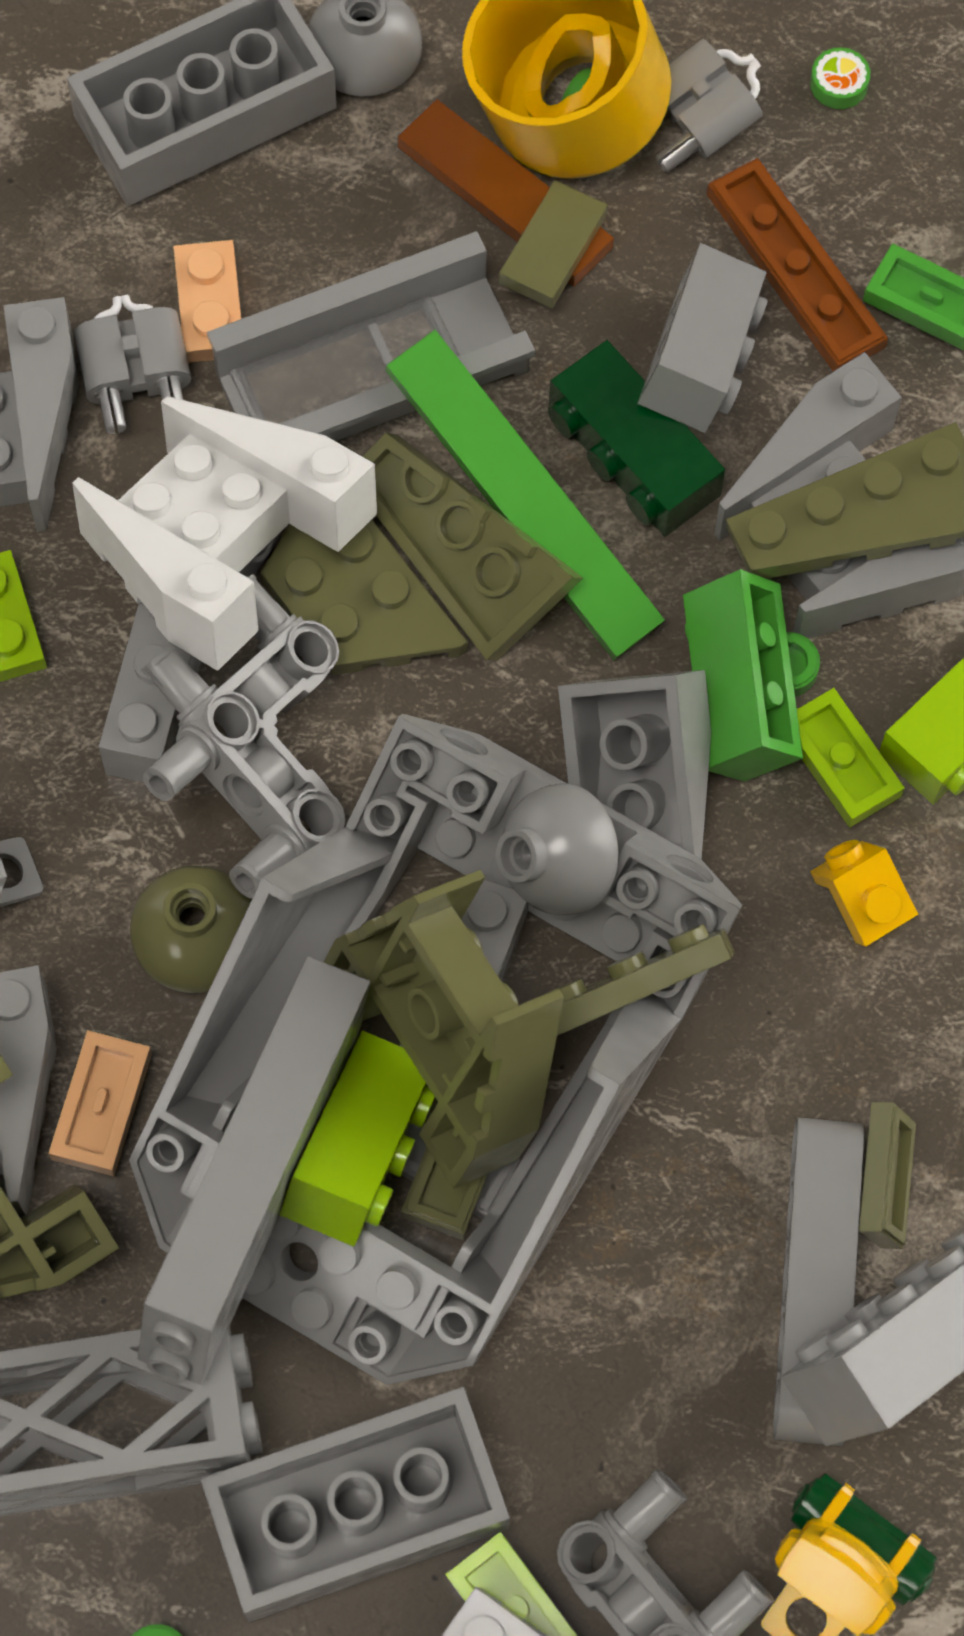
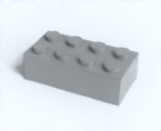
[67,0,337,207]
[781,1227,964,1447]
[201,1387,510,1623]

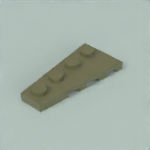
[726,422,964,579]
[362,433,583,661]
[548,924,735,1036]

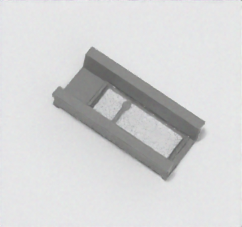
[207,231,535,441]

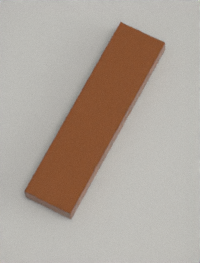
[397,99,614,287]
[706,158,888,372]

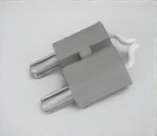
[656,39,763,172]
[74,295,191,434]

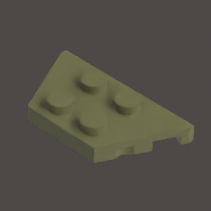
[261,520,468,675]

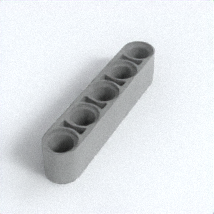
[773,1117,864,1446]

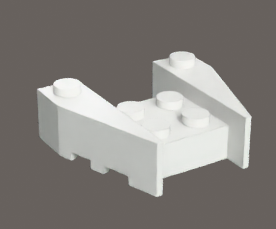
[72,396,377,671]

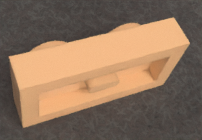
[174,240,241,363]
[48,1030,152,1176]

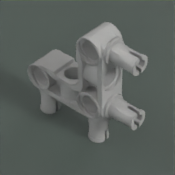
[141,574,346,899]
[557,1469,774,1636]

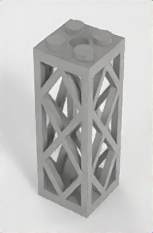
[0,1328,263,1516]

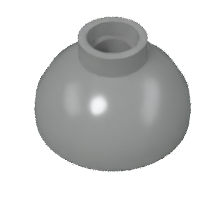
[308,0,422,96]
[496,783,618,915]

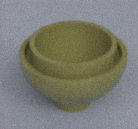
[130,866,252,993]

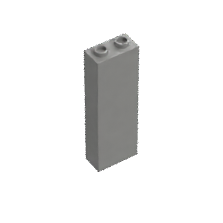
[138,956,371,1385]

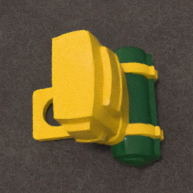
[761,1474,937,1636]

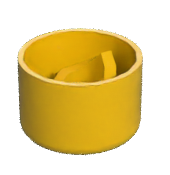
[462,0,671,179]

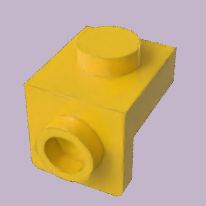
[810,840,919,947]

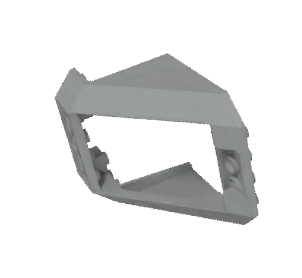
[129,714,743,1385]

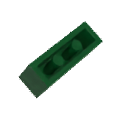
[548,340,725,537]

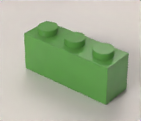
[683,569,803,782]

